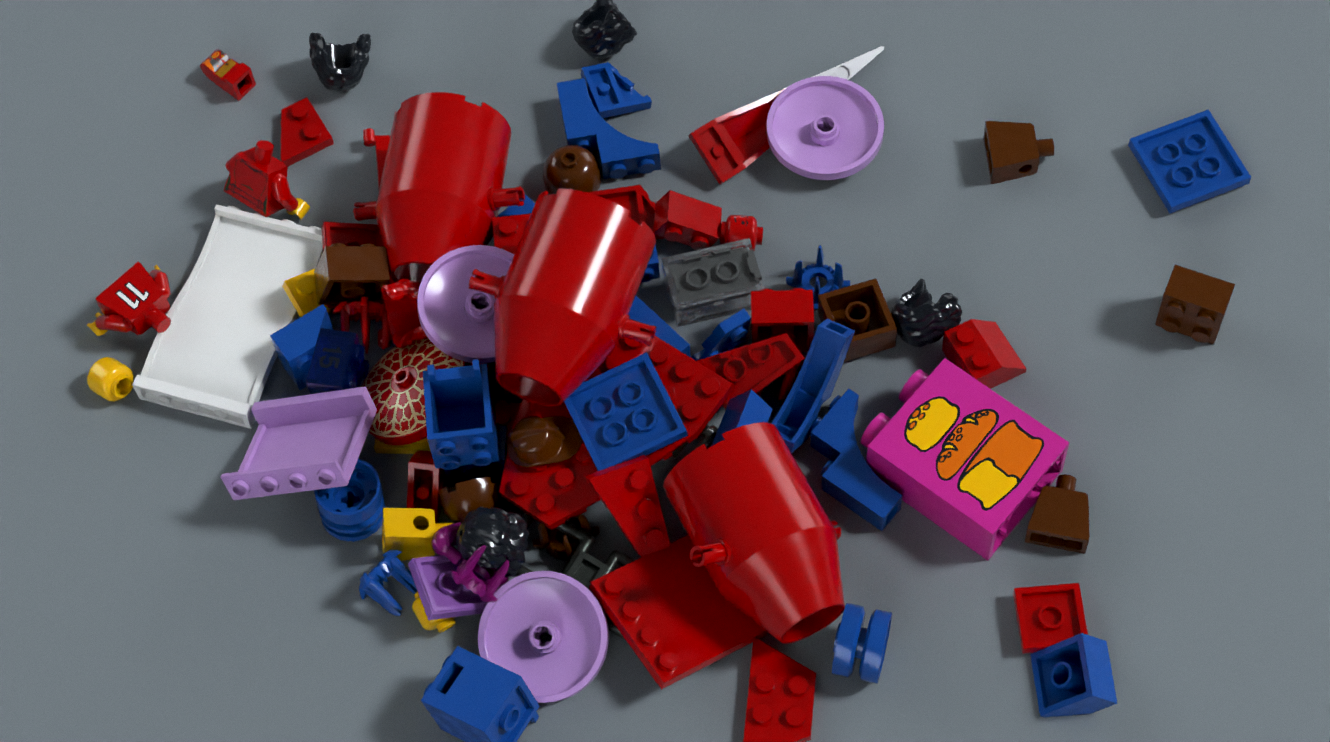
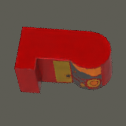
[200,49,256,101]

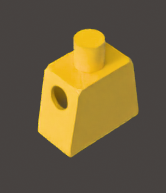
[382,508,453,561]

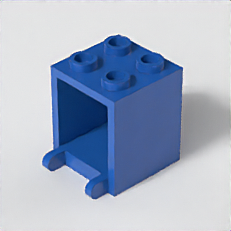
[423,359,499,470]
[421,646,540,742]

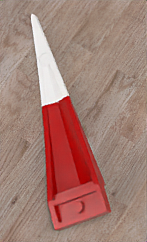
[688,46,884,185]

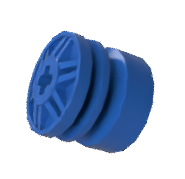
[314,458,386,542]

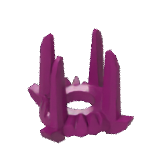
[451,545,509,602]

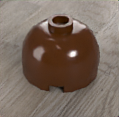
[542,145,601,195]
[439,477,504,523]

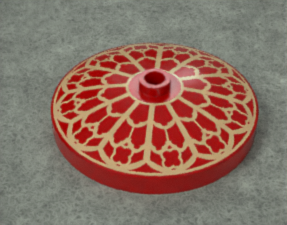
[361,337,470,445]

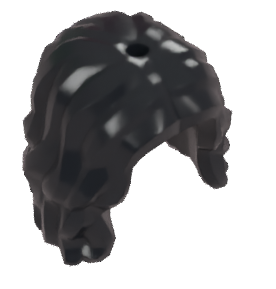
[572,0,637,59]
[309,32,371,91]
[891,279,962,347]
[456,507,529,578]

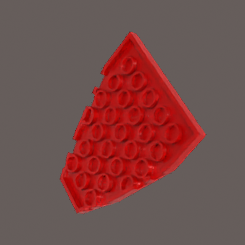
[499,336,734,530]

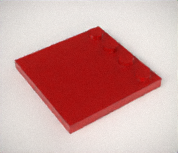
[589,535,767,690]

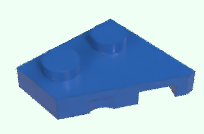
[581,62,652,118]
[691,308,751,361]

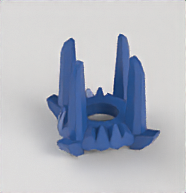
[786,245,850,310]
[359,550,418,616]

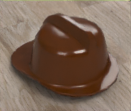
[507,416,582,468]

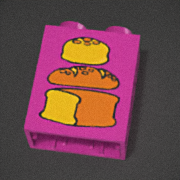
[860,358,1069,561]

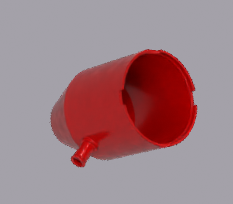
[353,92,525,282]
[469,189,657,406]
[663,422,845,644]

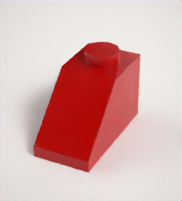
[406,450,447,523]

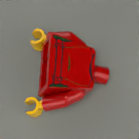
[224,140,310,220]

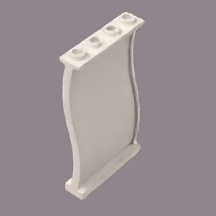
[132,204,323,429]

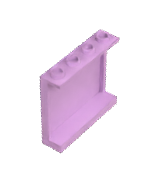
[220,386,377,500]

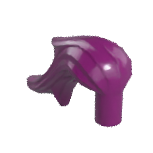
[432,522,463,565]

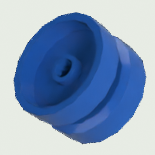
[832,603,892,684]

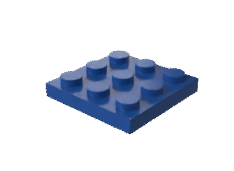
[1128,109,1251,213]
[564,352,688,471]

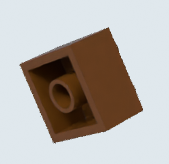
[314,243,390,305]
[1155,265,1235,345]
[818,278,897,362]

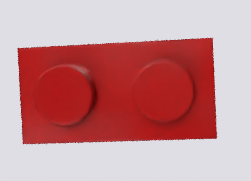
[653,190,722,251]

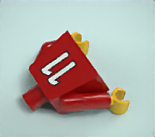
[87,261,171,336]

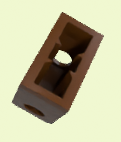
[983,121,1054,184]
[1025,474,1090,554]

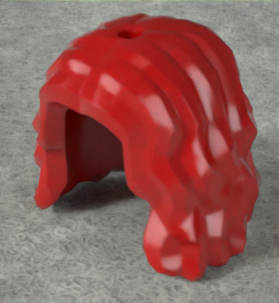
[381,279,427,348]

